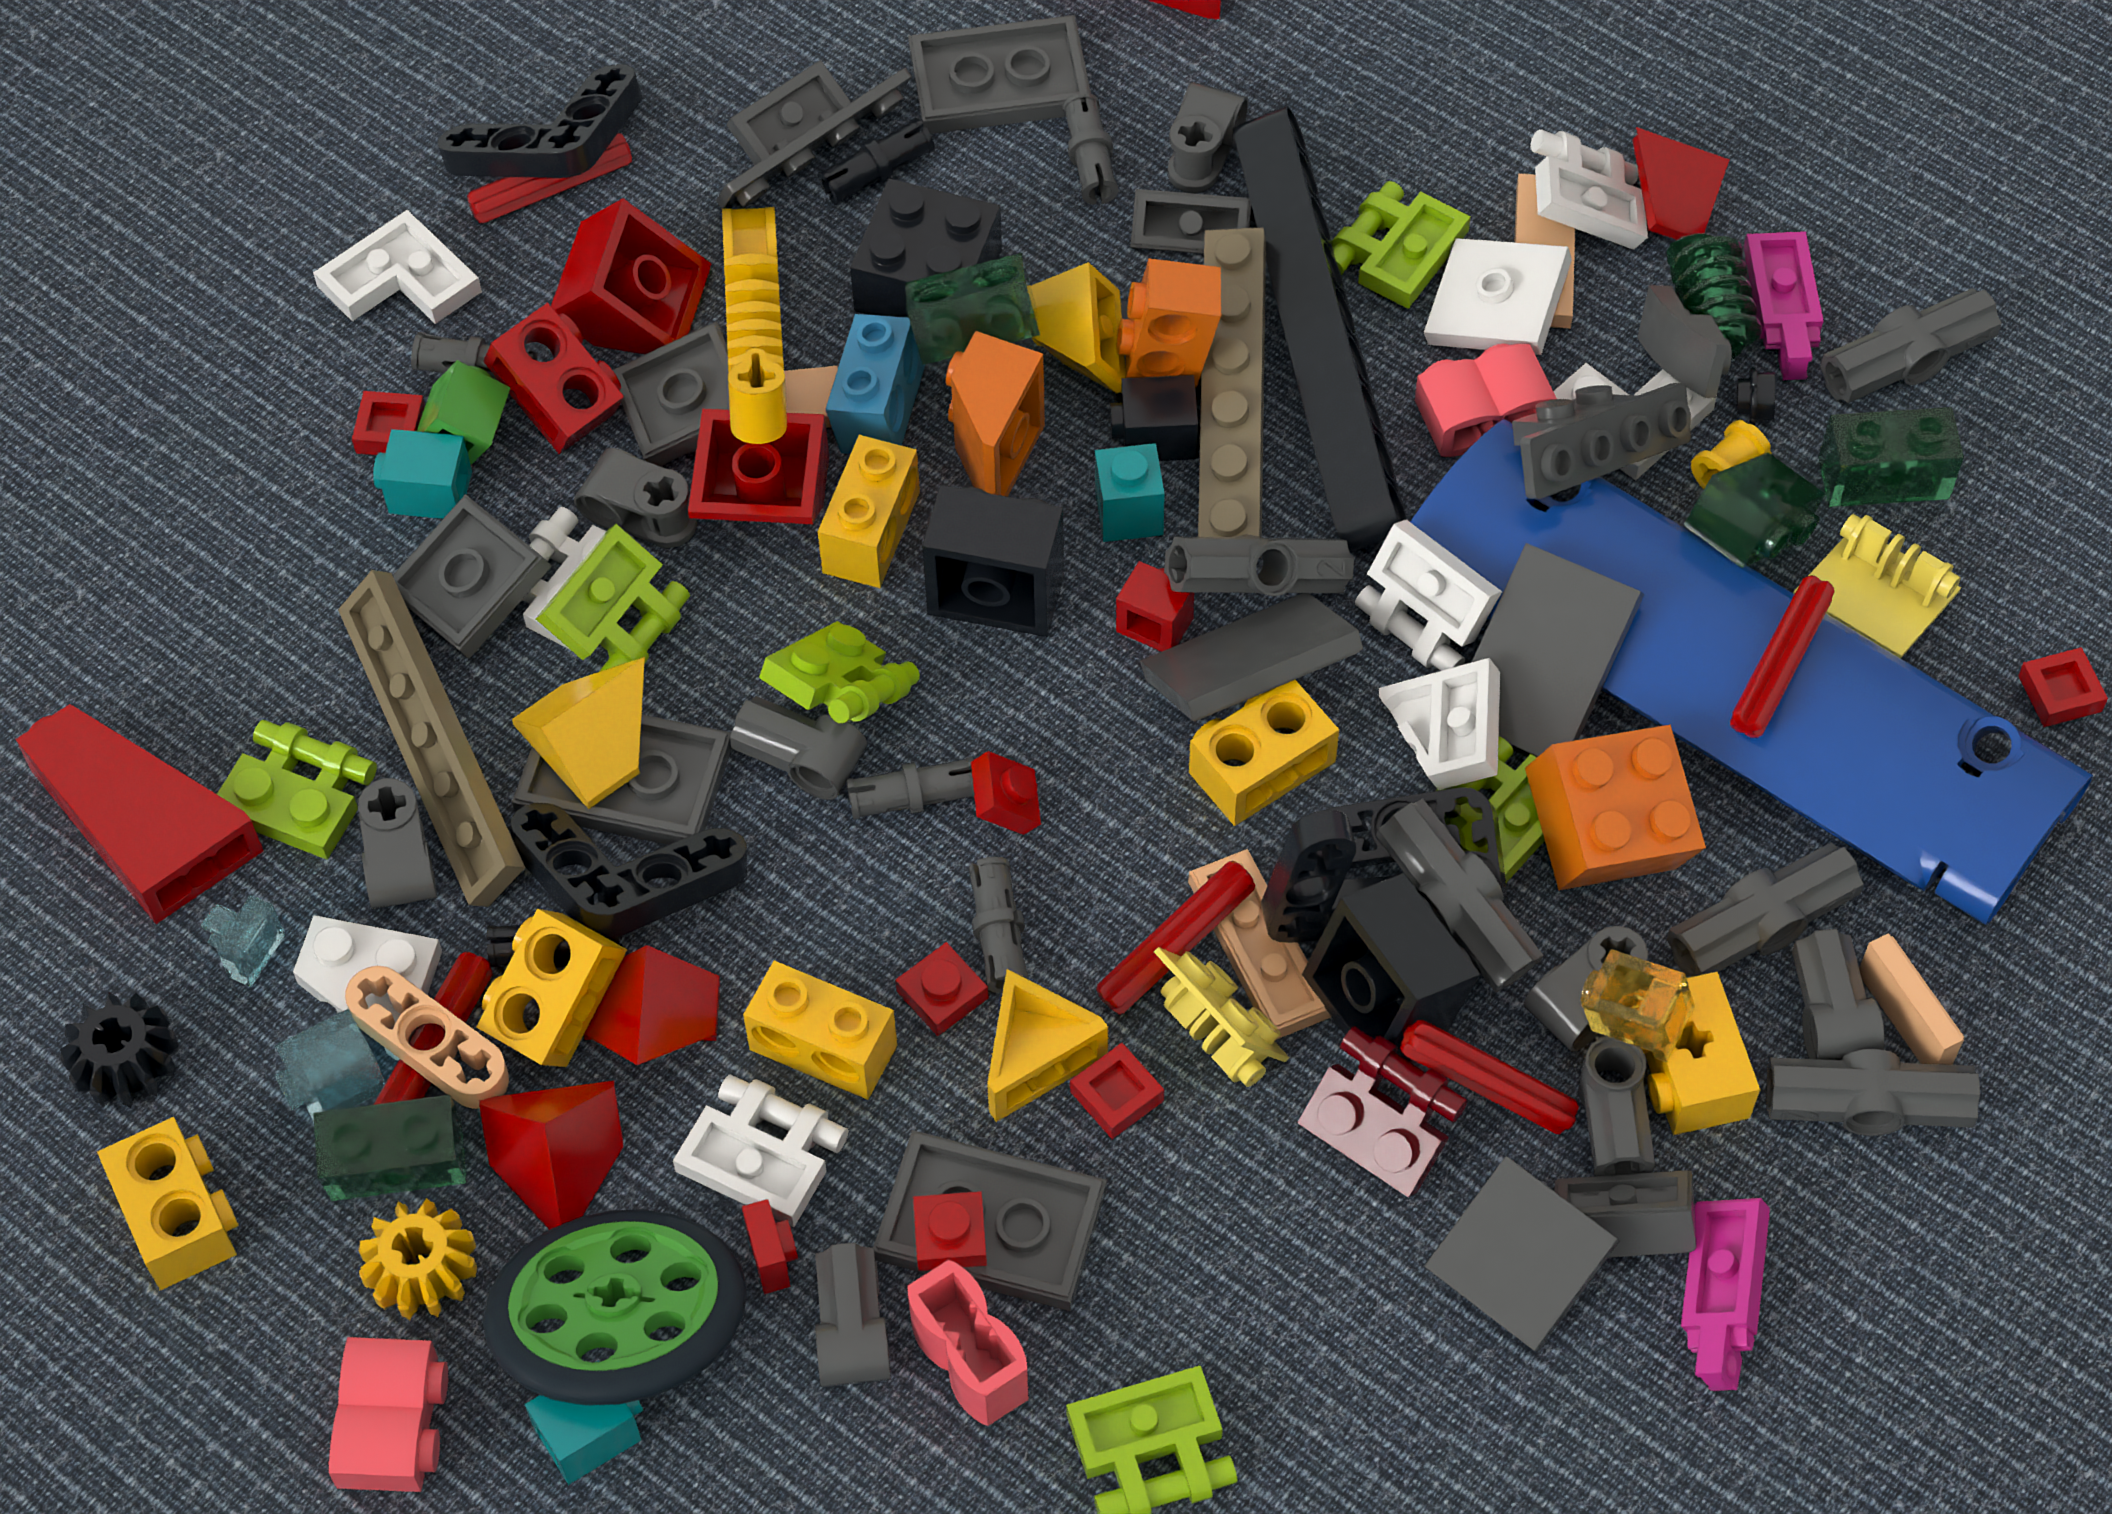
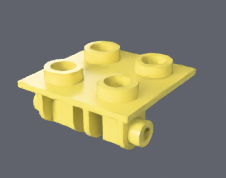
[1793,514,1961,658]
[1154,947,1290,1087]

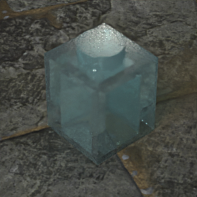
[274,1009,385,1127]

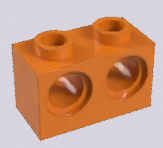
[1116,259,1221,388]

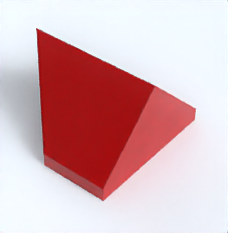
[1632,127,1730,246]
[584,945,720,1065]
[479,1081,624,1229]

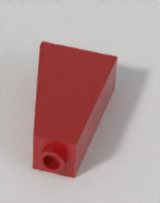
[15,704,264,924]

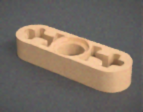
[345,966,509,1109]

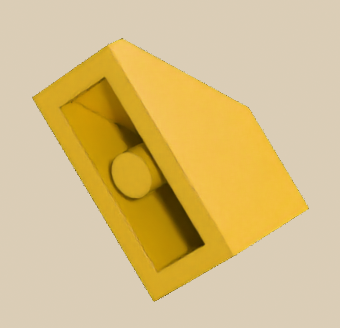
[1026,262,1126,393]

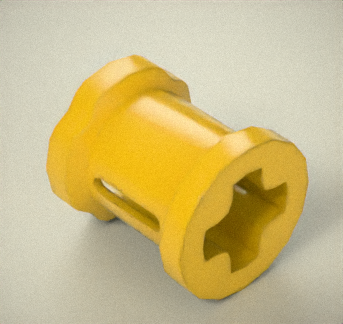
[1691,420,1772,500]

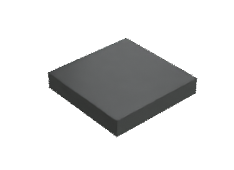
[613,321,730,466]
[393,494,552,659]
[1424,1156,1620,1352]

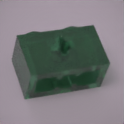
[1818,407,1964,507]
[1684,452,1826,568]
[313,1095,467,1201]

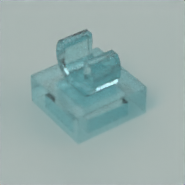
[201,895,285,987]

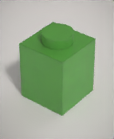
[416,360,511,465]

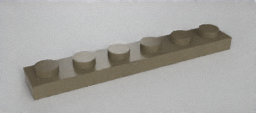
[1198,228,1266,558]
[338,570,525,907]

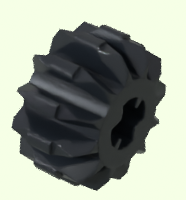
[60,992,179,1108]

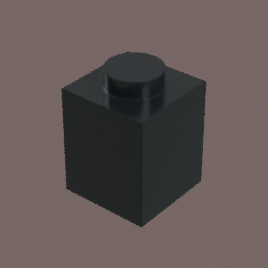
[1110,375,1198,461]

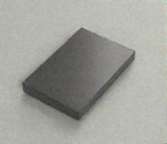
[908,15,1091,134]
[1472,543,1644,757]
[1140,593,1363,721]
[512,714,732,845]
[873,1130,1107,1311]

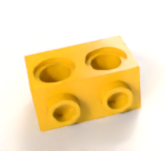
[818,435,920,588]
[1189,680,1339,826]
[476,909,627,1067]
[743,961,897,1100]
[97,1117,239,1291]

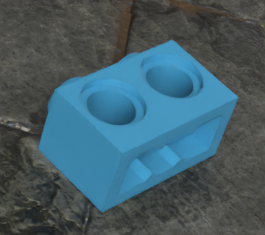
[825,314,926,454]

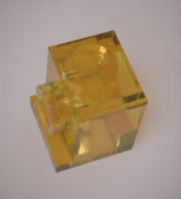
[1581,949,1695,1062]

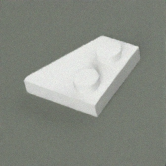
[1379,658,1500,790]
[293,915,442,1061]

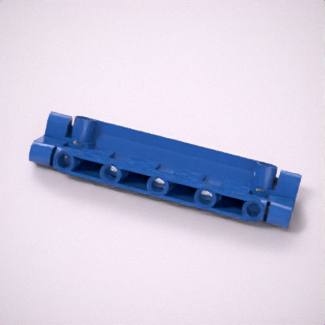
[1410,419,2093,925]

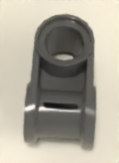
[1167,82,1248,193]
[574,448,698,548]
[358,778,437,909]
[1524,926,1648,1052]

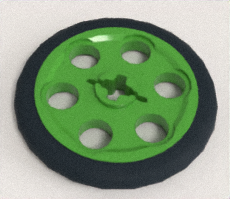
[483,1209,747,1405]

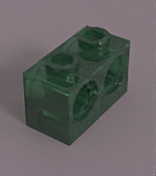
[905,253,1040,365]

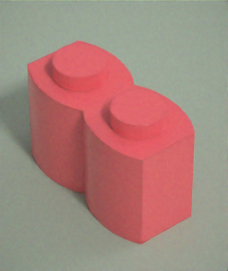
[1415,343,1557,457]
[907,1260,1029,1426]
[329,1337,448,1492]

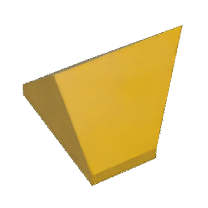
[512,657,645,809]
[987,969,1108,1122]

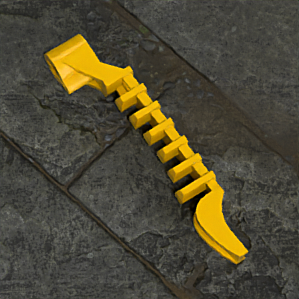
[722,207,787,444]

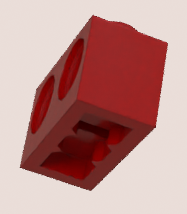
[483,302,624,455]

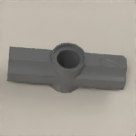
[1820,288,2002,403]
[1164,534,1354,596]
[1376,799,1544,993]
[1667,842,1864,977]
[1765,1049,1980,1136]

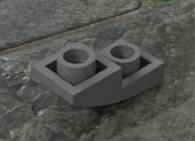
[1637,285,1732,398]

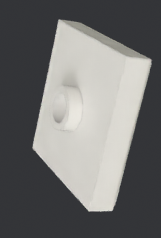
[1424,238,1572,355]

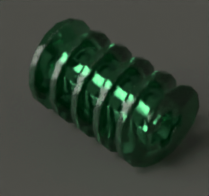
[1666,233,1761,360]

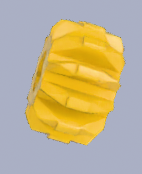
[359,1198,477,1321]

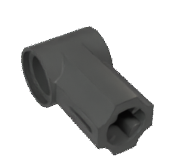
[730,696,868,800]
[1792,929,1884,1060]
[1578,1035,1655,1176]
[815,1243,891,1387]

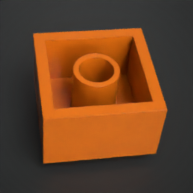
[1525,724,1706,890]

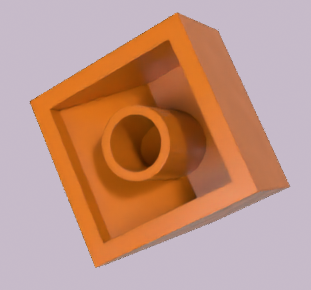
[946,331,1045,497]

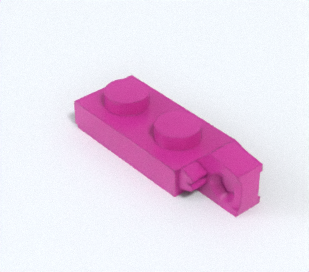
[1743,231,1823,380]
[1681,1198,1770,1391]

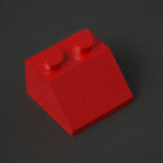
[551,198,712,354]
[688,408,830,524]

